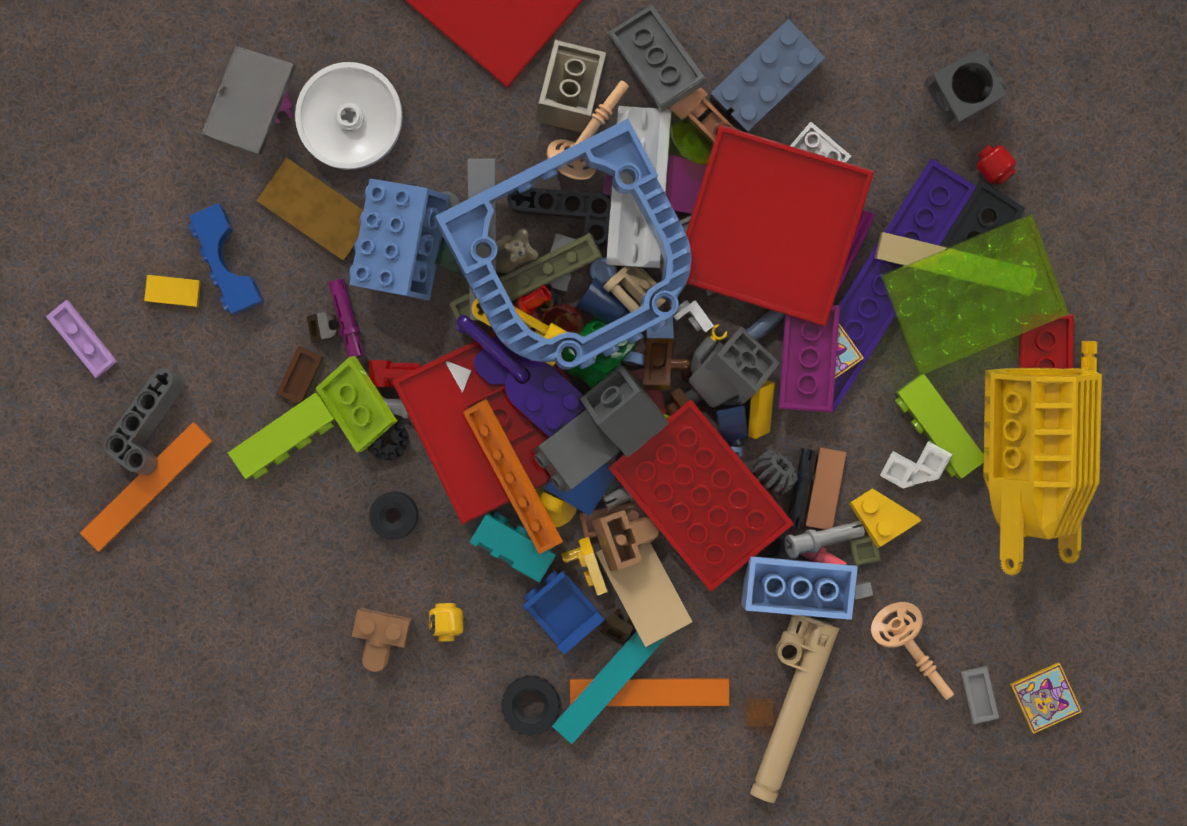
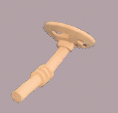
[547,80,629,180]
[871,602,954,700]

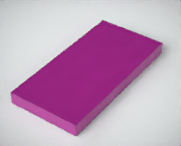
[603,155,707,215]
[779,305,840,413]

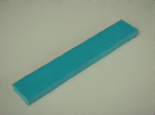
[552,631,668,744]

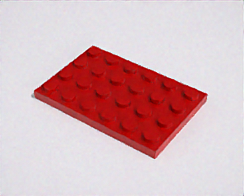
[608,399,794,591]

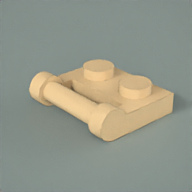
[603,266,667,312]

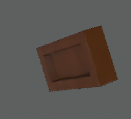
[276,346,323,404]

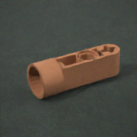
[669,87,735,145]

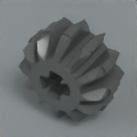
[752,449,798,496]

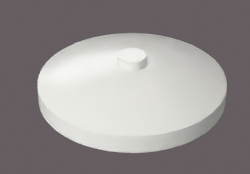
[295,62,403,170]

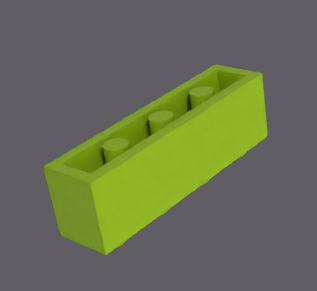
[895,374,984,479]
[228,393,335,480]

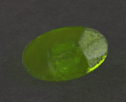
[671,121,713,165]

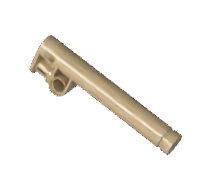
[750,614,840,803]

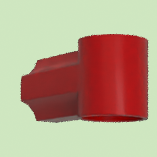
[368,360,421,387]

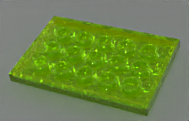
[881,214,1069,375]

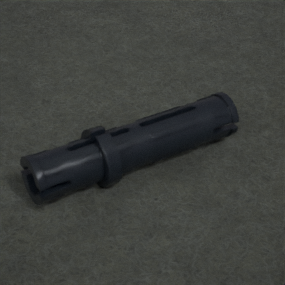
[788,448,818,529]

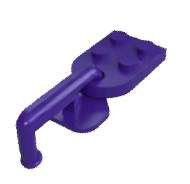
[456,315,585,437]

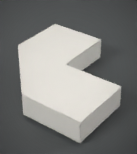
[880,442,952,488]

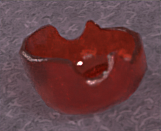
[541,304,584,335]

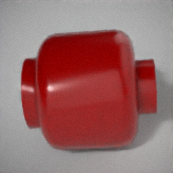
[976,145,1016,185]

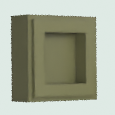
[849,536,881,566]

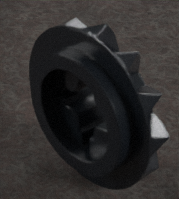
[368,421,408,460]

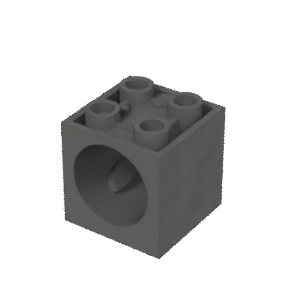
[925,48,1007,129]
[580,365,669,457]

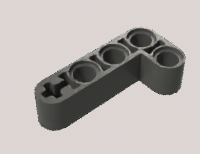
[104,368,185,475]

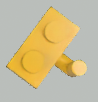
[561,537,607,595]

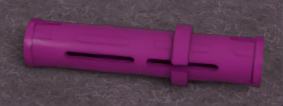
[328,279,365,358]

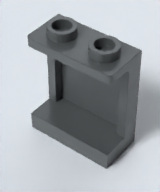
[533,409,620,493]

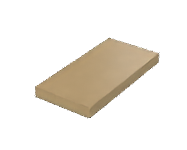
[596,542,693,647]

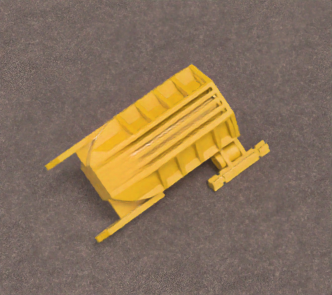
[983,341,1102,576]

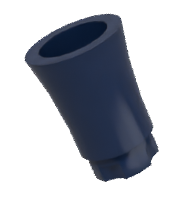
[575,277,631,324]

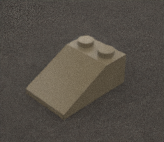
[535,40,606,133]

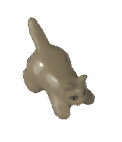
[496,229,538,275]

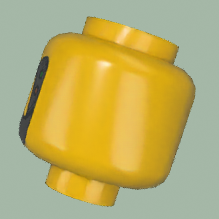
[429,603,463,642]

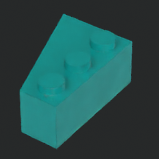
[469,511,557,582]

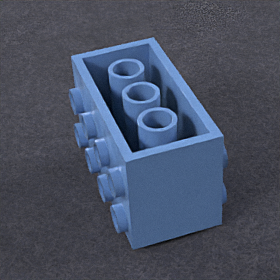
[349,179,450,301]

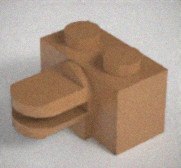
[592,510,659,571]
[352,607,412,672]

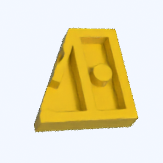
[849,488,921,548]

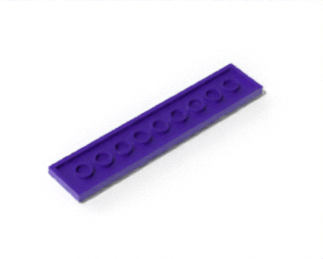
[833,158,977,412]

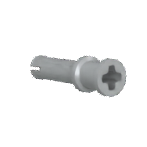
[784,521,865,559]

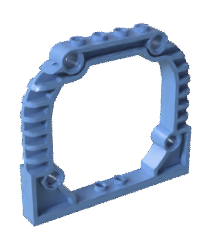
[435,119,691,370]

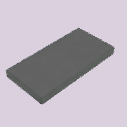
[608,5,707,112]

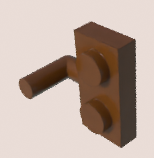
[643,338,692,390]

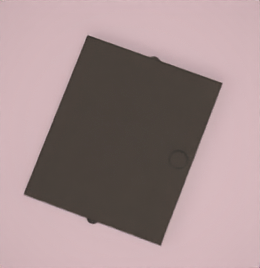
[201,46,297,155]

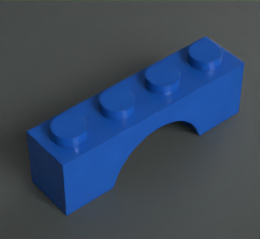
[189,203,264,315]

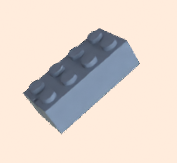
[709,19,825,133]

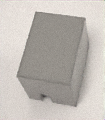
[854,581,873,600]

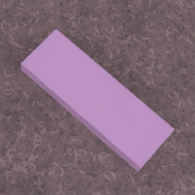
[46,300,118,378]

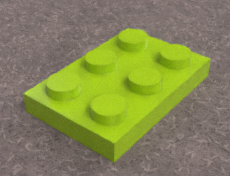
[315,356,397,453]

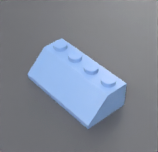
[741,556,858,620]

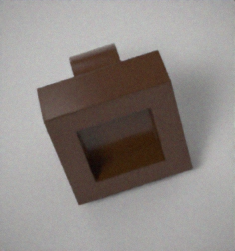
[665,387,689,416]

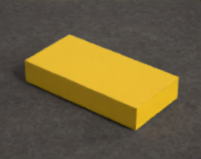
[144,275,201,307]
[748,380,775,439]

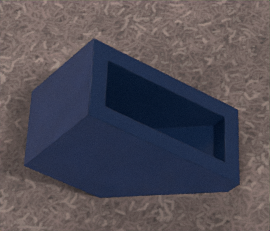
[714,406,748,446]

